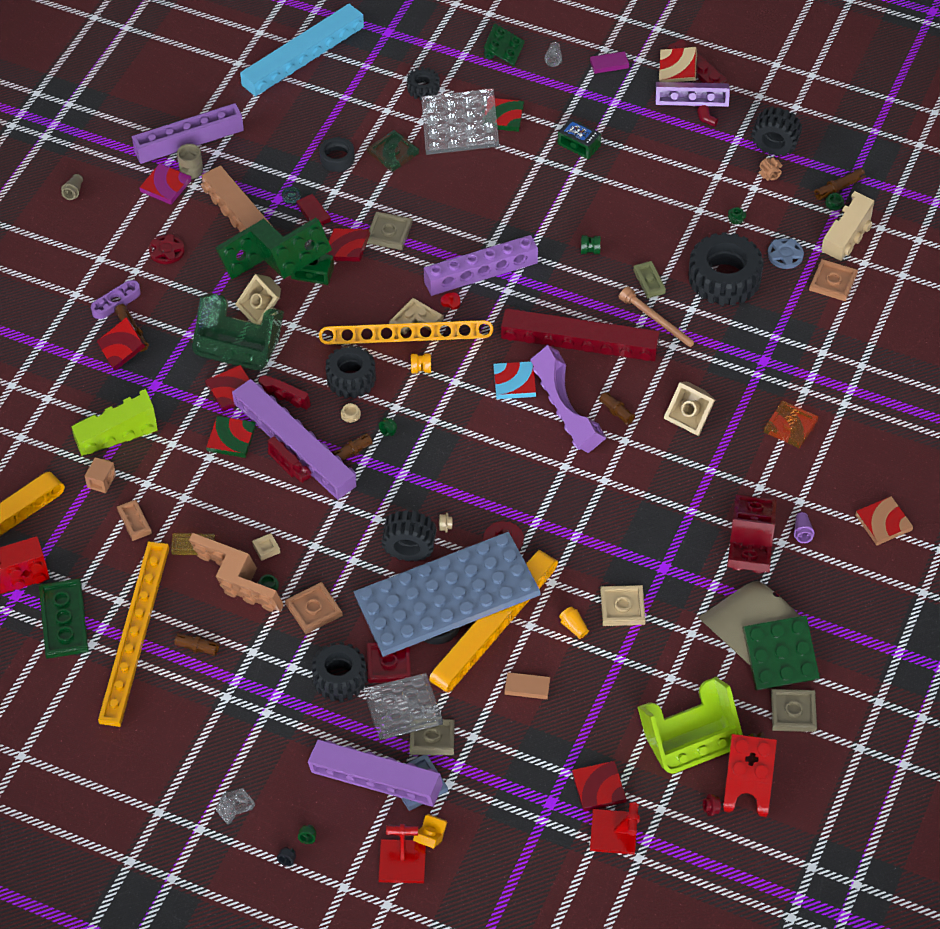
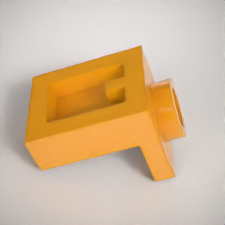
[413,814,447,849]

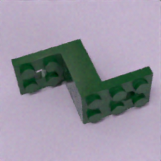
[215,218,332,279]

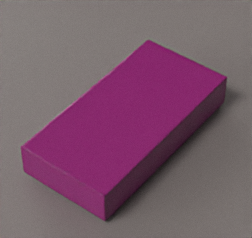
[590,51,629,74]

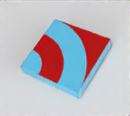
[494,362,536,399]

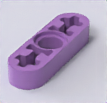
[91,280,141,319]

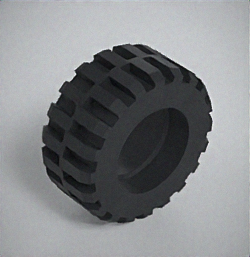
[688,232,763,306]

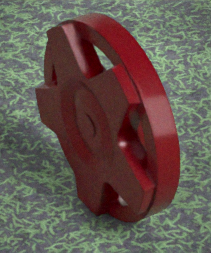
[149,234,185,264]

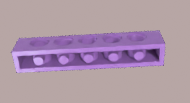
[424,235,538,296]

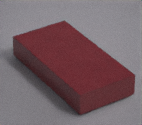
[296,194,331,226]

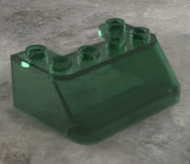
[192,293,284,370]

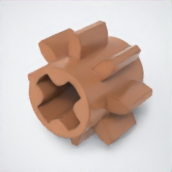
[758,157,783,181]

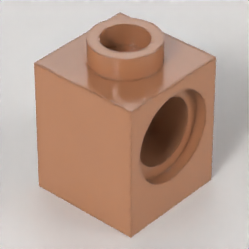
[85,457,116,493]

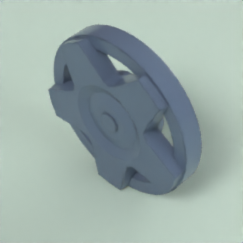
[768,238,804,269]

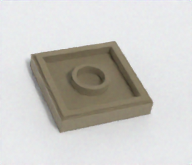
[367,212,413,250]
[771,689,817,732]
[410,720,455,755]

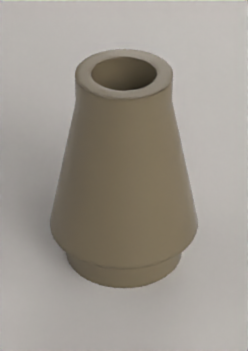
[61,174,83,200]

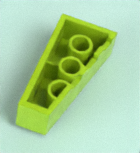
[71,389,158,456]

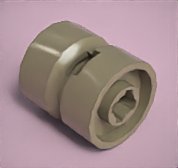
[177,144,203,179]

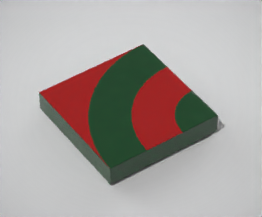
[483,98,524,132]
[206,416,256,458]

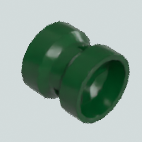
[581,235,601,254]

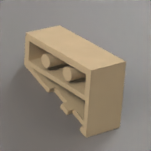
[822,191,874,261]

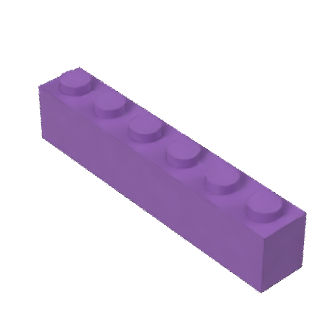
[132,103,244,164]
[308,740,443,807]

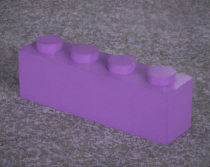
[655,82,730,106]

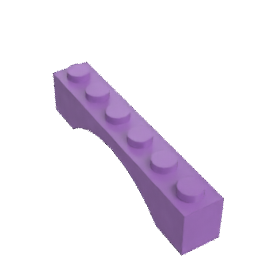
[530,345,606,453]

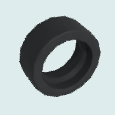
[319,137,355,172]

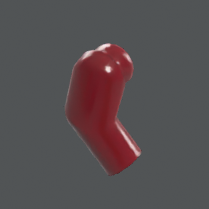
[697,105,719,127]

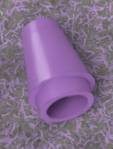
[794,512,815,543]

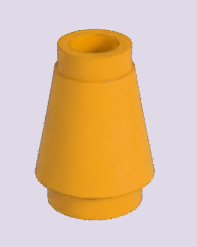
[559,607,589,639]

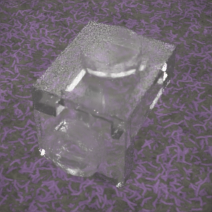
[216,788,255,824]

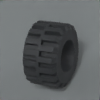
[751,107,802,156]
[325,345,376,399]
[382,510,436,562]
[312,642,367,702]

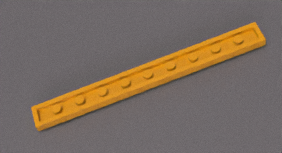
[98,542,169,727]

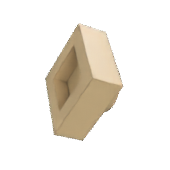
[252,533,280,561]

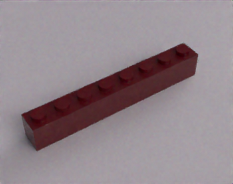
[501,309,660,361]

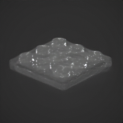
[363,673,443,740]

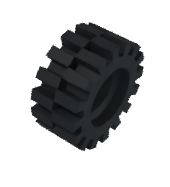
[407,67,440,100]

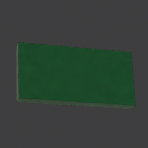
[39,578,89,659]

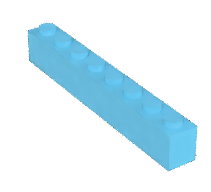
[240,4,364,97]

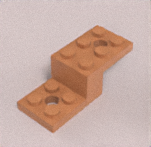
[189,533,284,612]

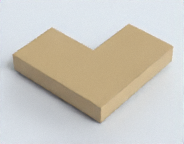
[389,298,444,335]

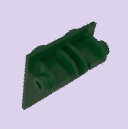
[483,23,525,66]

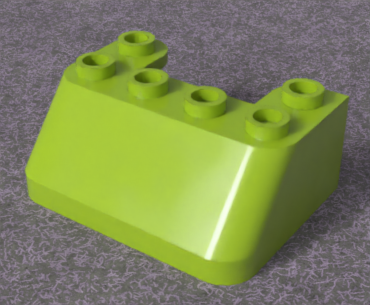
[638,677,743,774]

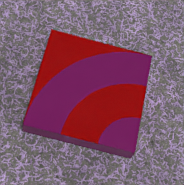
[139,163,191,205]

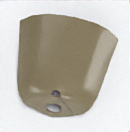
[698,581,800,665]

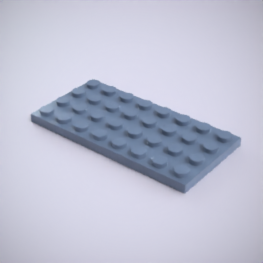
[353,532,541,657]

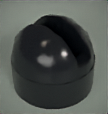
[277,847,296,867]

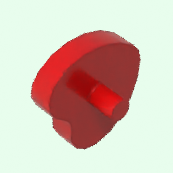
[441,292,461,310]

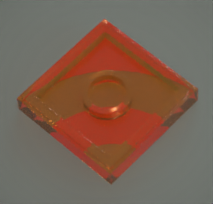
[764,401,818,449]

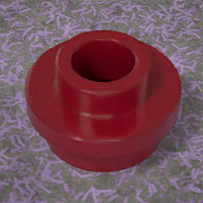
[703,794,721,816]

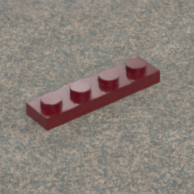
[668,39,727,83]

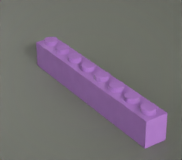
[232,379,356,500]

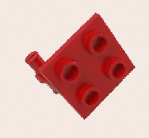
[590,802,640,855]
[379,824,426,883]

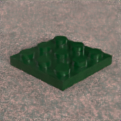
[742,615,820,691]

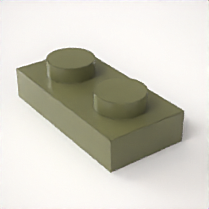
[633,261,666,299]

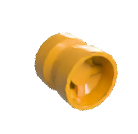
[411,353,431,374]

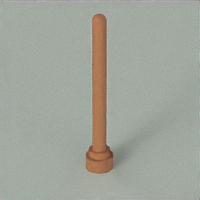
[619,286,694,347]

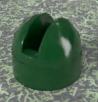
[298,824,317,844]

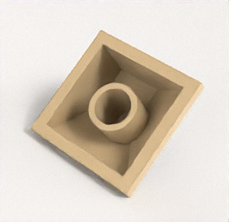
[235,274,281,328]
[664,382,716,436]

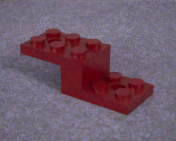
[727,495,777,573]

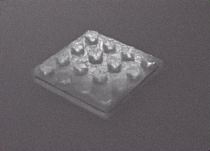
[421,89,499,155]

